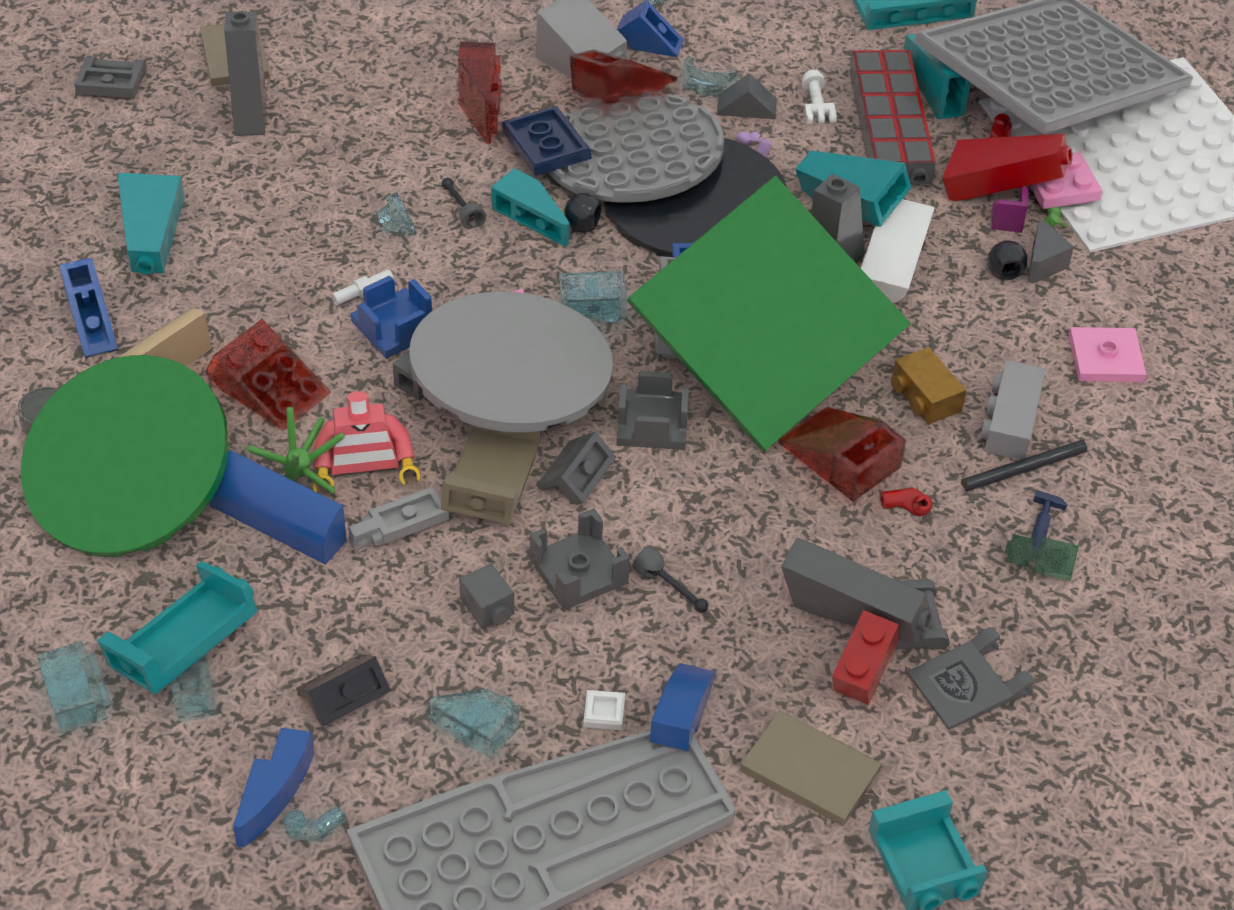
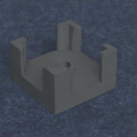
[530,508,630,610]

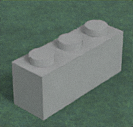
[980,360,1046,460]

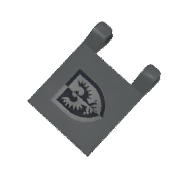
[907,627,1035,730]

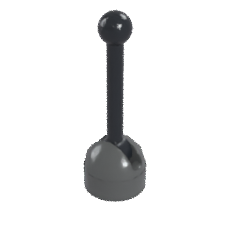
[441,178,486,230]
[632,545,709,613]

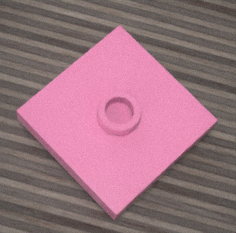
[1069,327,1147,382]

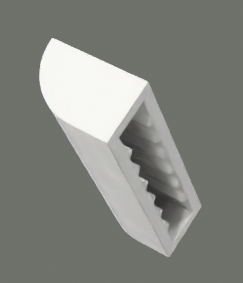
[861,199,935,303]

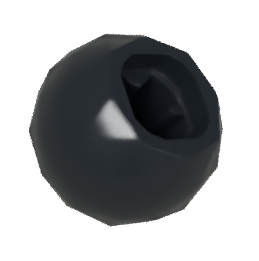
[564,193,601,232]
[987,240,1028,280]

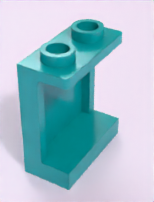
[868,790,987,910]

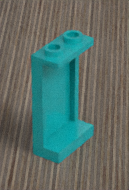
[97,561,258,694]

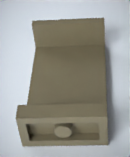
[441,425,541,525]

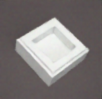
[583,690,625,730]

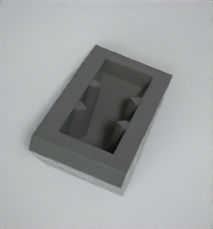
[717,73,777,119]
[1028,220,1074,283]

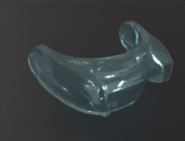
[682,57,739,97]

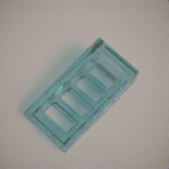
[171,653,218,723]

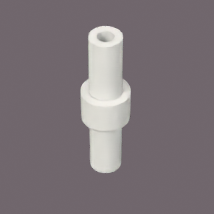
[331,269,394,306]

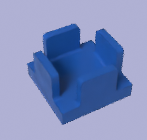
[350,276,432,359]

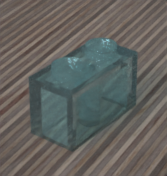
[559,271,627,322]
[36,641,111,735]

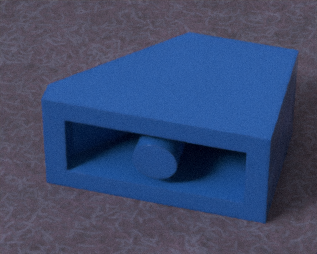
[617,0,684,57]

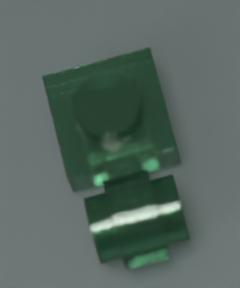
[1004,534,1079,581]

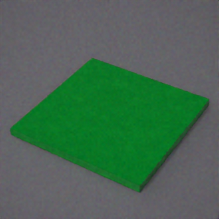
[627,176,911,452]

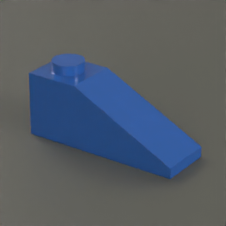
[59,257,118,358]

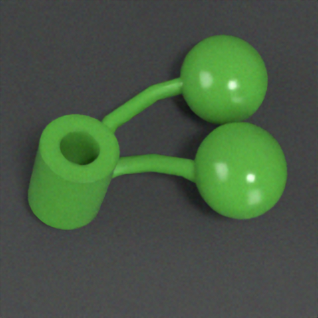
[1043,207,1068,228]

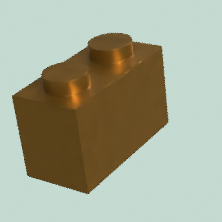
[891,347,966,425]

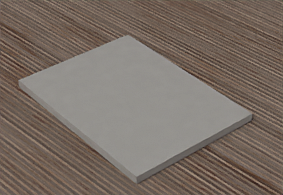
[914,0,1193,134]

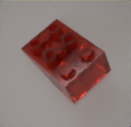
[458,41,502,144]
[570,49,678,104]
[205,319,331,431]
[778,407,906,502]

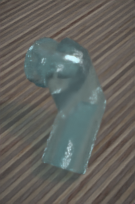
[283,805,347,842]

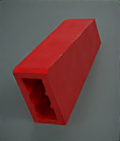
[942,134,1073,202]

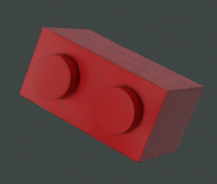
[832,610,899,705]

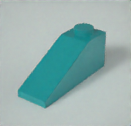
[491,168,569,247]

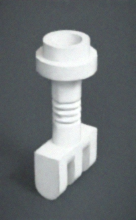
[802,70,836,124]

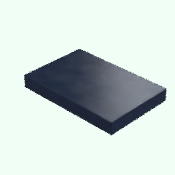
[501,106,592,176]

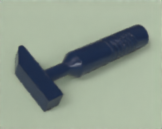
[1027,490,1068,560]

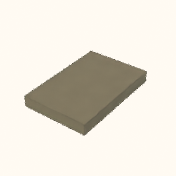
[200,24,270,86]
[740,710,882,827]

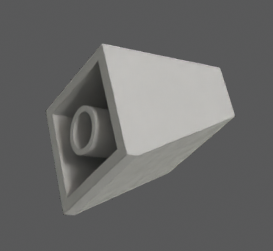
[536,0,627,88]

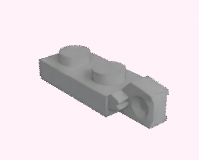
[348,487,449,550]

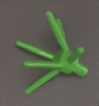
[247,407,345,494]

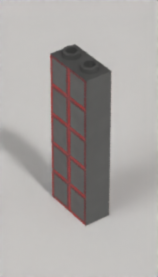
[850,50,936,186]

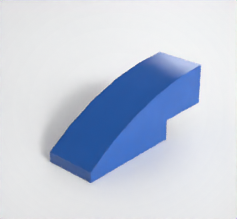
[650,663,716,751]
[233,728,315,847]

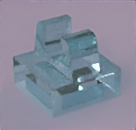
[376,192,416,236]

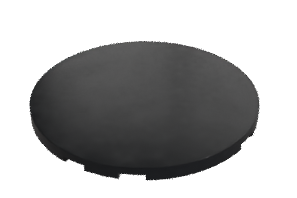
[604,138,787,257]

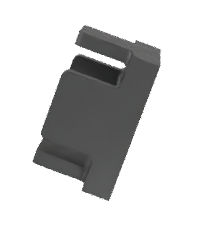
[616,371,689,450]

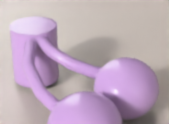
[736,132,772,157]

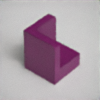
[991,187,1028,233]

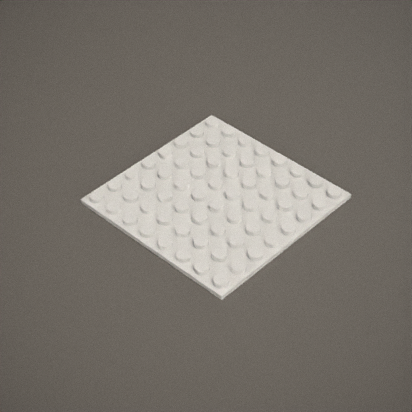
[979,57,1234,253]

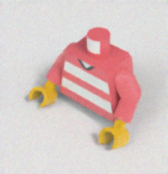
[311,391,421,494]

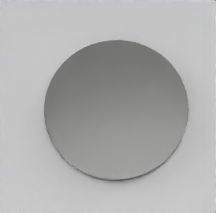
[548,91,724,202]
[409,292,613,432]

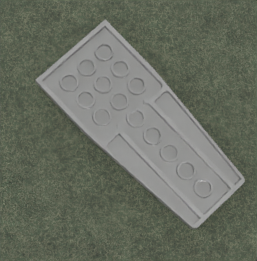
[347,730,735,910]

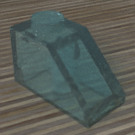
[428,689,520,759]

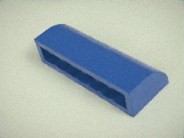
[209,449,347,565]

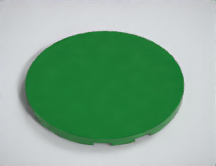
[21,355,229,557]

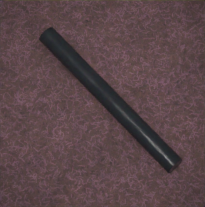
[961,440,1087,492]

